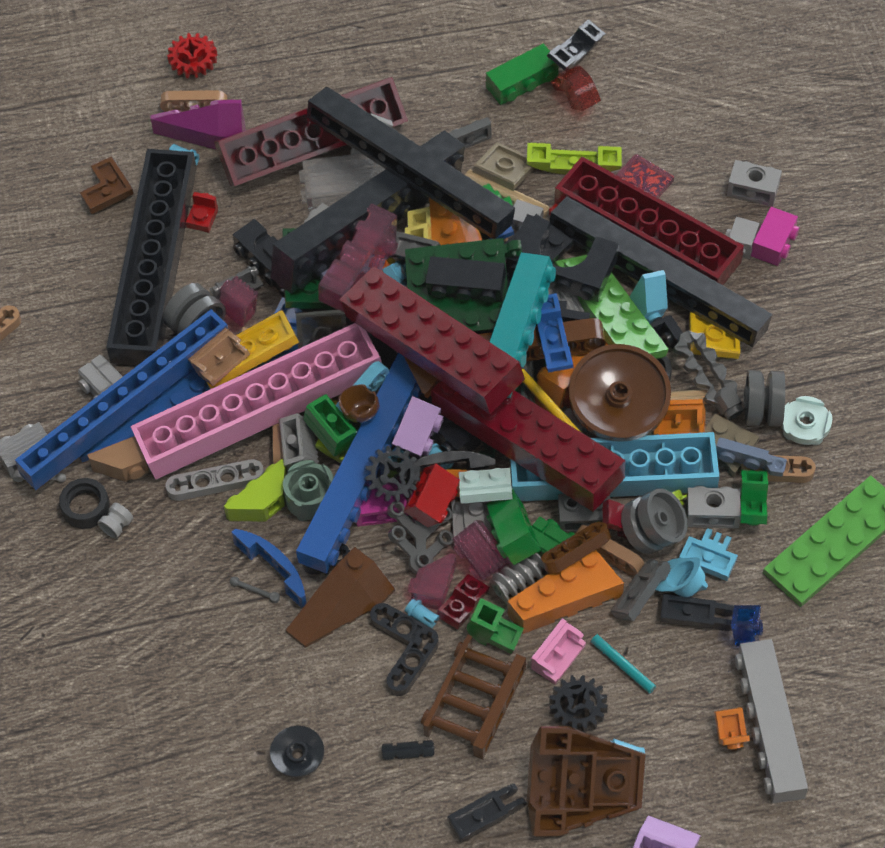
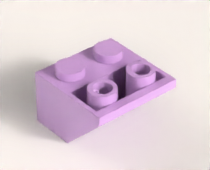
[392,396,444,459]
[633,816,701,848]

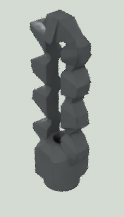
[673,331,744,420]

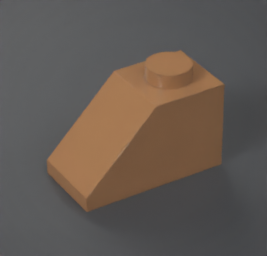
[87,436,149,482]

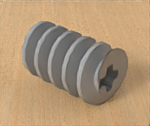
[490,553,547,604]

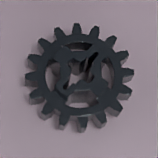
[364,445,421,502]
[549,675,608,733]

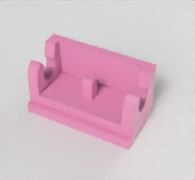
[531,618,586,685]

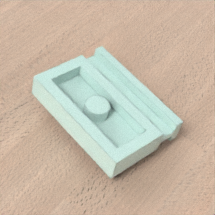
[459,468,512,504]

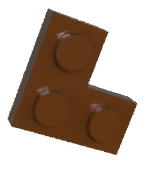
[80,156,134,214]

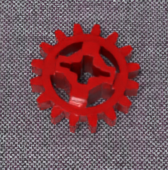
[167,33,218,78]

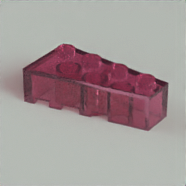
[319,203,398,313]

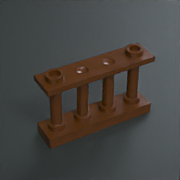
[421,634,526,760]

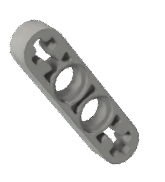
[166,459,264,501]

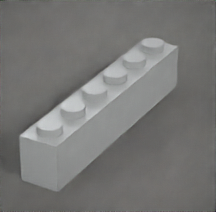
[735,639,808,803]

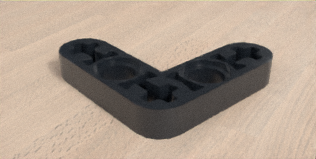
[370,603,439,696]

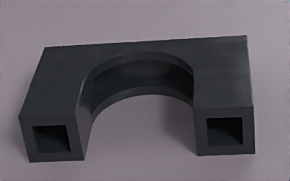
[506,214,620,302]

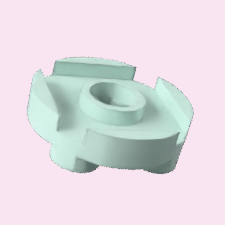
[782,396,832,445]

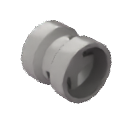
[97,503,134,539]

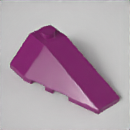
[150,100,246,150]

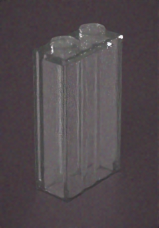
[299,154,385,212]

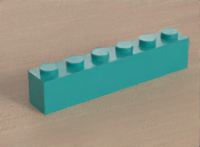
[490,253,556,398]

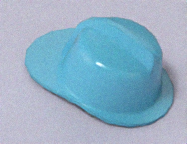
[655,557,708,598]

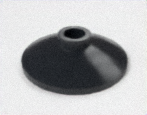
[270,726,324,777]

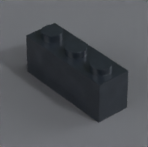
[426,256,507,303]

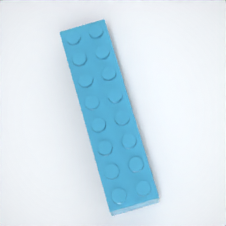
[510,432,719,501]

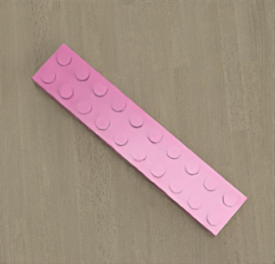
[131,323,382,480]

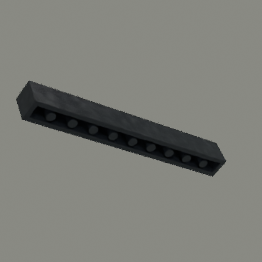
[307,86,515,239]
[549,196,772,348]

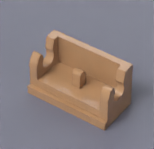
[188,328,250,386]

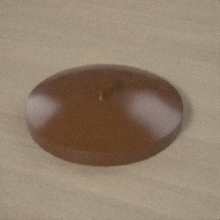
[568,344,671,441]

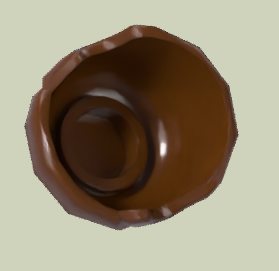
[339,384,380,423]

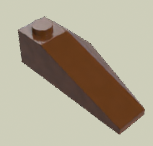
[286,547,395,648]

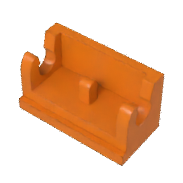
[654,399,706,435]

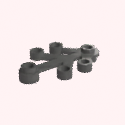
[387,481,454,575]

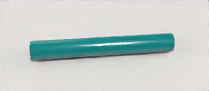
[591,634,656,694]

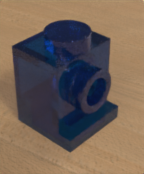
[731,605,763,647]

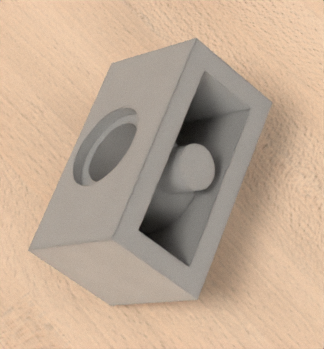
[727,160,782,207]
[686,486,741,528]

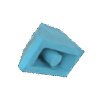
[630,270,668,324]

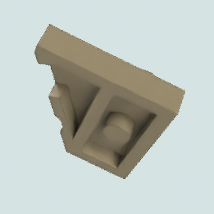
[705,414,759,478]

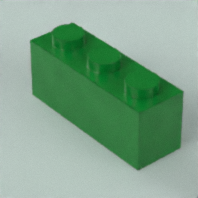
[486,43,559,105]
[486,489,541,565]

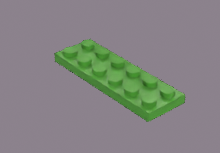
[554,255,668,358]
[763,475,885,607]

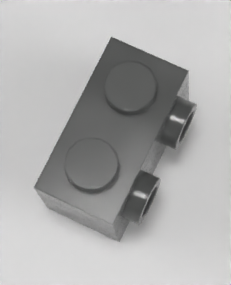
[558,494,611,533]

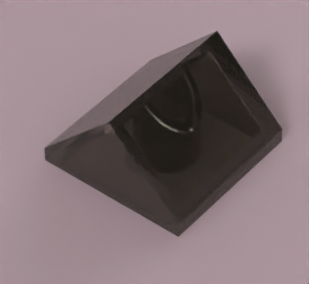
[295,309,347,349]

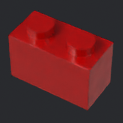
[403,463,460,527]

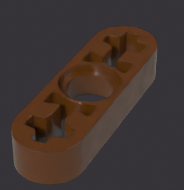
[541,522,611,574]

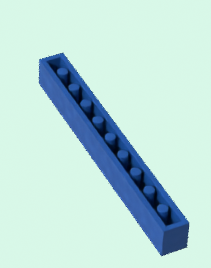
[15,309,228,491]
[296,353,422,573]

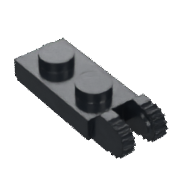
[660,594,736,631]
[447,783,527,843]

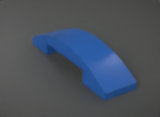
[537,293,574,372]
[232,529,306,608]

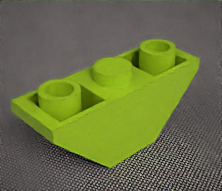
[224,459,287,522]

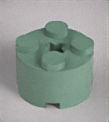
[283,460,334,521]

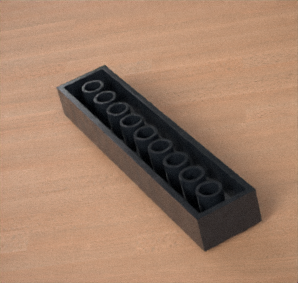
[270,130,465,294]
[106,149,197,365]

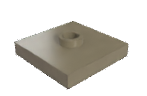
[473,142,535,191]

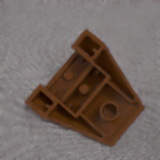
[527,726,646,836]

